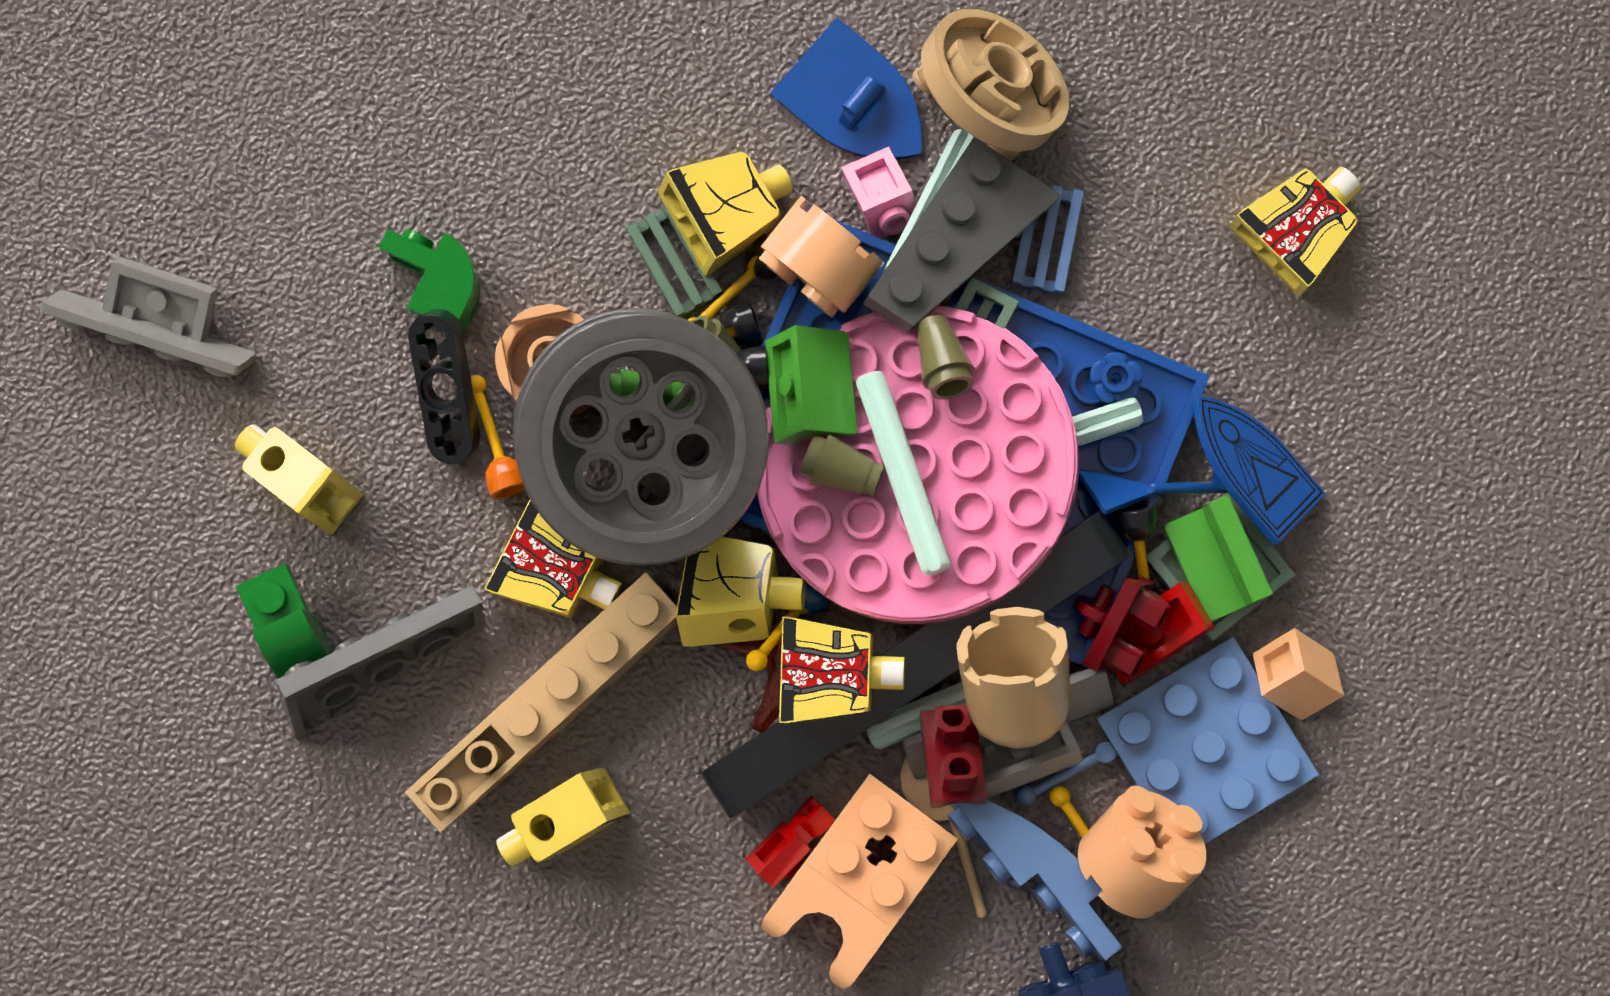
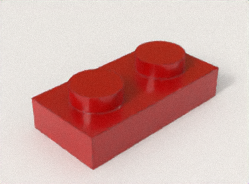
[1115,582,1215,684]

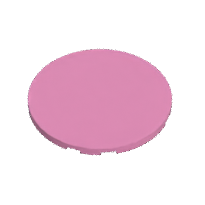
[757,306,1079,624]

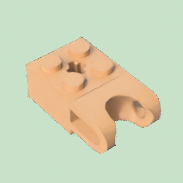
[761,774,958,990]

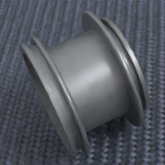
[513,308,769,566]

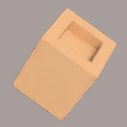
[1253,628,1344,720]

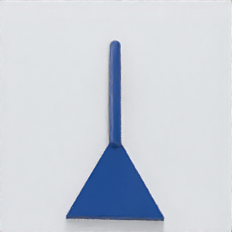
[1078,468,1228,515]

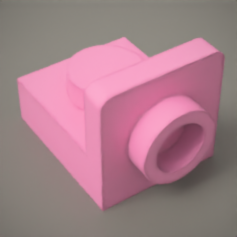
[841,147,916,239]

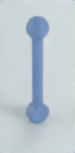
[1015,742,1116,807]

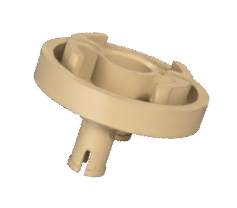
[913,9,1069,162]

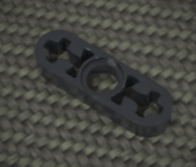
[408,309,480,464]

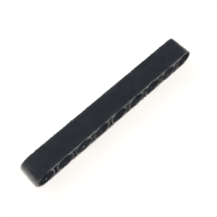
[700,510,1131,819]

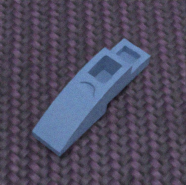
[948,801,1122,961]

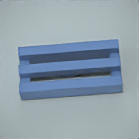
[1011,185,1084,295]

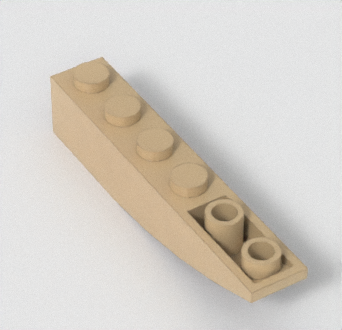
[405,572,677,833]

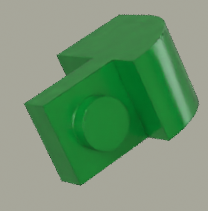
[378,229,480,335]
[236,563,334,679]

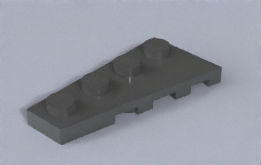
[863,137,1062,334]
[275,585,485,741]

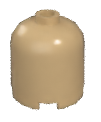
[956,607,1071,749]

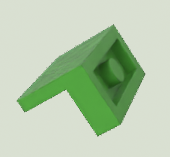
[765,325,857,445]
[1164,495,1273,621]

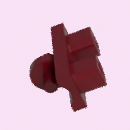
[1074,575,1172,677]
[919,704,987,808]

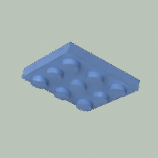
[1095,637,1319,844]

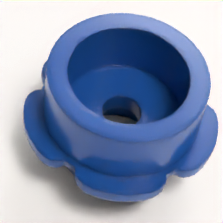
[1090,352,1143,404]

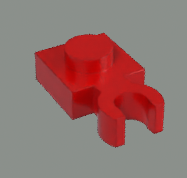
[745,796,835,888]

